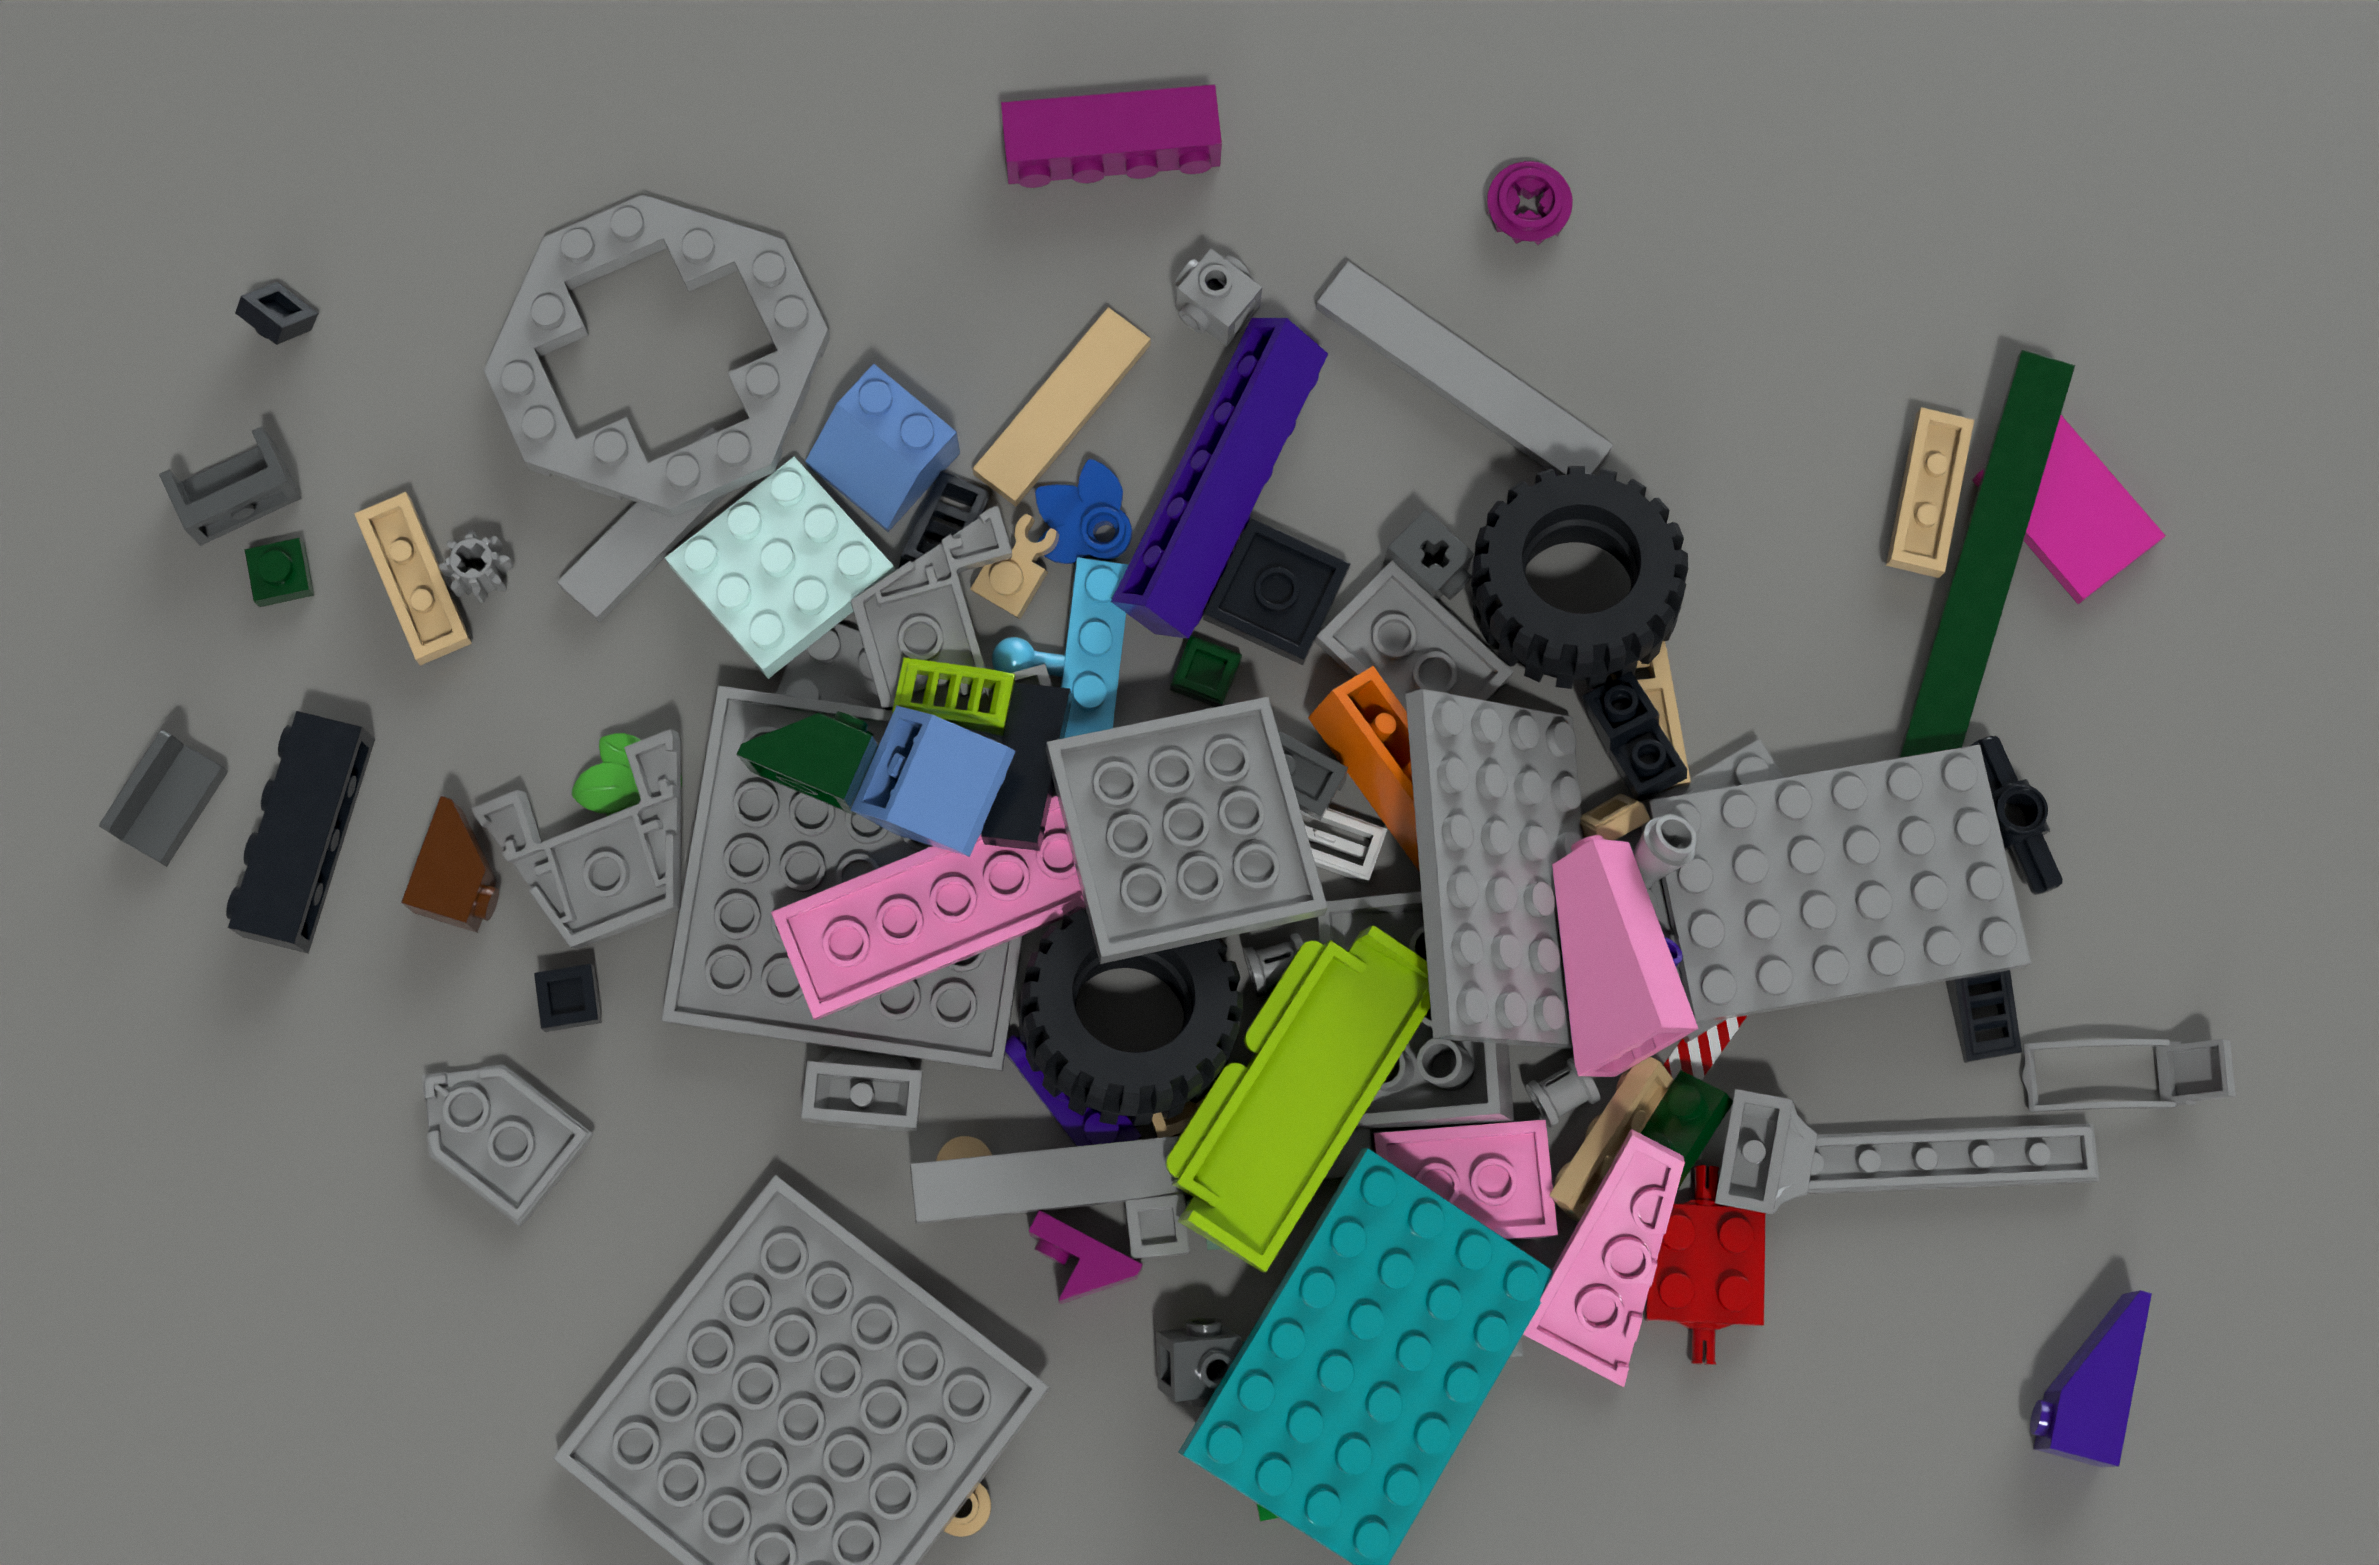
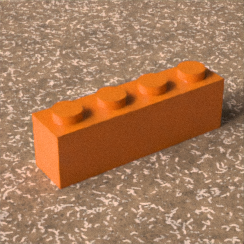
[1308,666,1420,872]

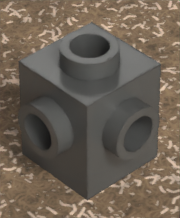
[1156,1318,1244,1407]

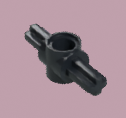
[1970,736,2063,895]

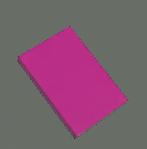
[1972,415,2166,604]

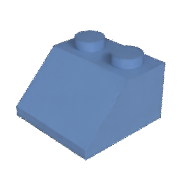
[805,364,960,532]

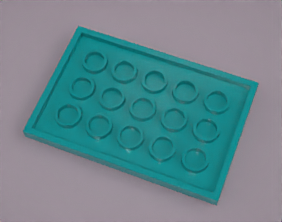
[1178,1148,1553,1565]

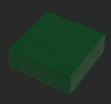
[1170,636,1242,707]

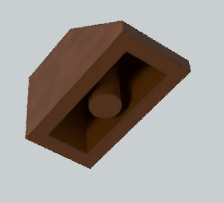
[401,796,499,933]

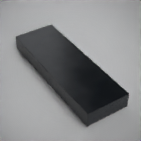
[981,683,1073,851]

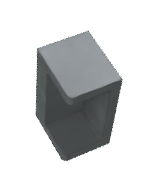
[159,426,302,546]

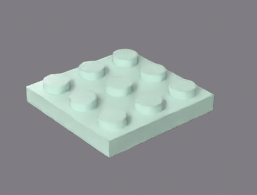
[665,457,896,679]

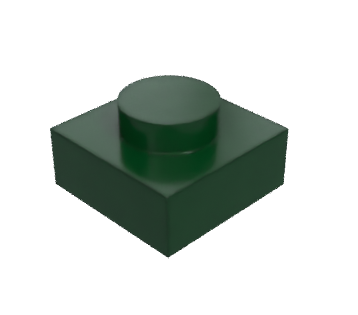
[244,538,314,607]

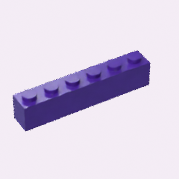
[1111,318,1328,639]

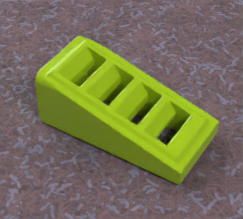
[892,657,1015,736]

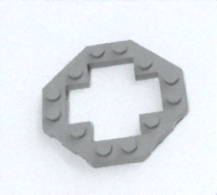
[484,195,830,517]

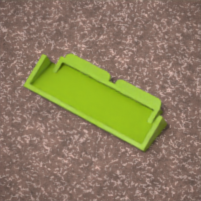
[1165,925,1431,1272]

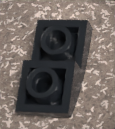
[1582,671,1688,802]

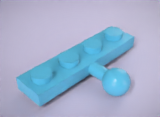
[992,557,1128,738]

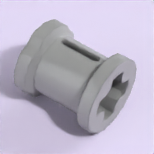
[1243,932,1303,997]
[1525,1056,1601,1128]

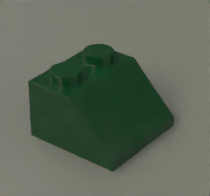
[736,711,878,816]

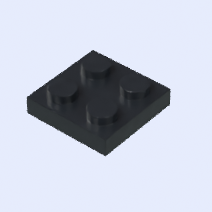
[1203,518,1351,665]

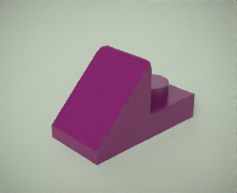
[1028,1210,1143,1304]

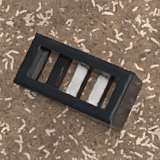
[899,471,992,568]
[1946,970,2022,1063]

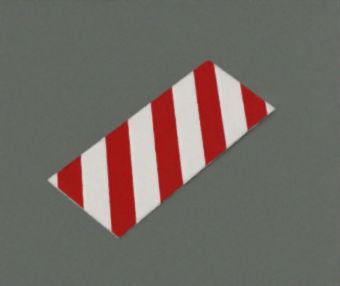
[1663,1015,1748,1080]

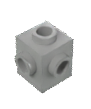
[1175,249,1262,346]

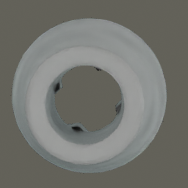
[1633,814,1697,889]

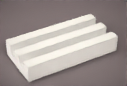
[1300,808,1387,884]

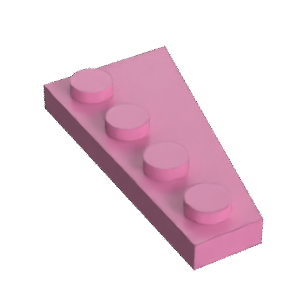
[1523,1129,1685,1387]

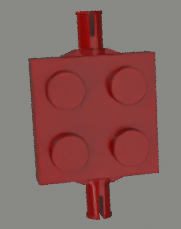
[1645,1165,1766,1365]

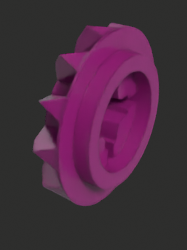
[1487,161,1573,245]

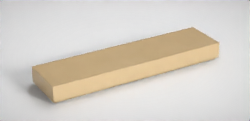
[973,307,1151,507]

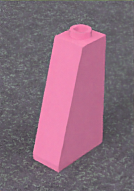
[1552,835,1699,1077]

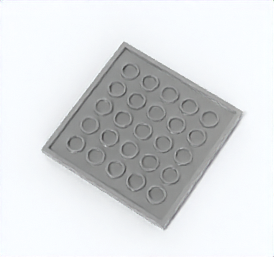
[661,686,1024,1072]
[553,1175,1051,1565]

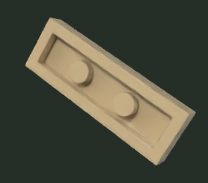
[1886,407,1974,578]
[354,492,472,666]
[1549,1057,1674,1223]

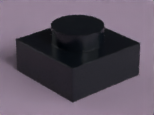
[235,282,318,345]
[534,964,602,1032]

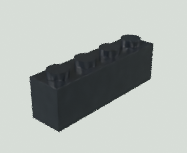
[226,711,375,954]

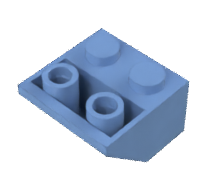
[850,706,1016,857]

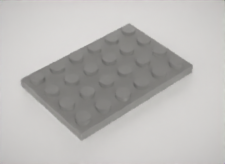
[1405,689,1584,1049]
[1646,745,2032,1024]

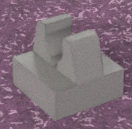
[1125,1194,1190,1260]

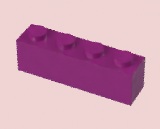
[1001,84,1222,188]

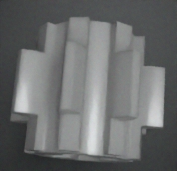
[439,530,514,603]

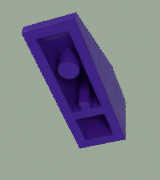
[2030,1290,2152,1467]

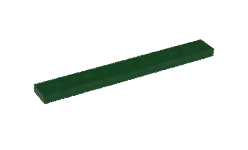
[1898,350,2075,758]

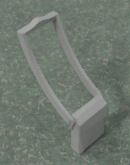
[2022,1039,2236,1112]

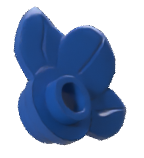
[1035,459,1132,564]

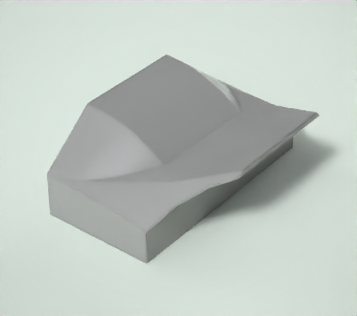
[801,1047,923,1131]
[1715,1089,1818,1215]

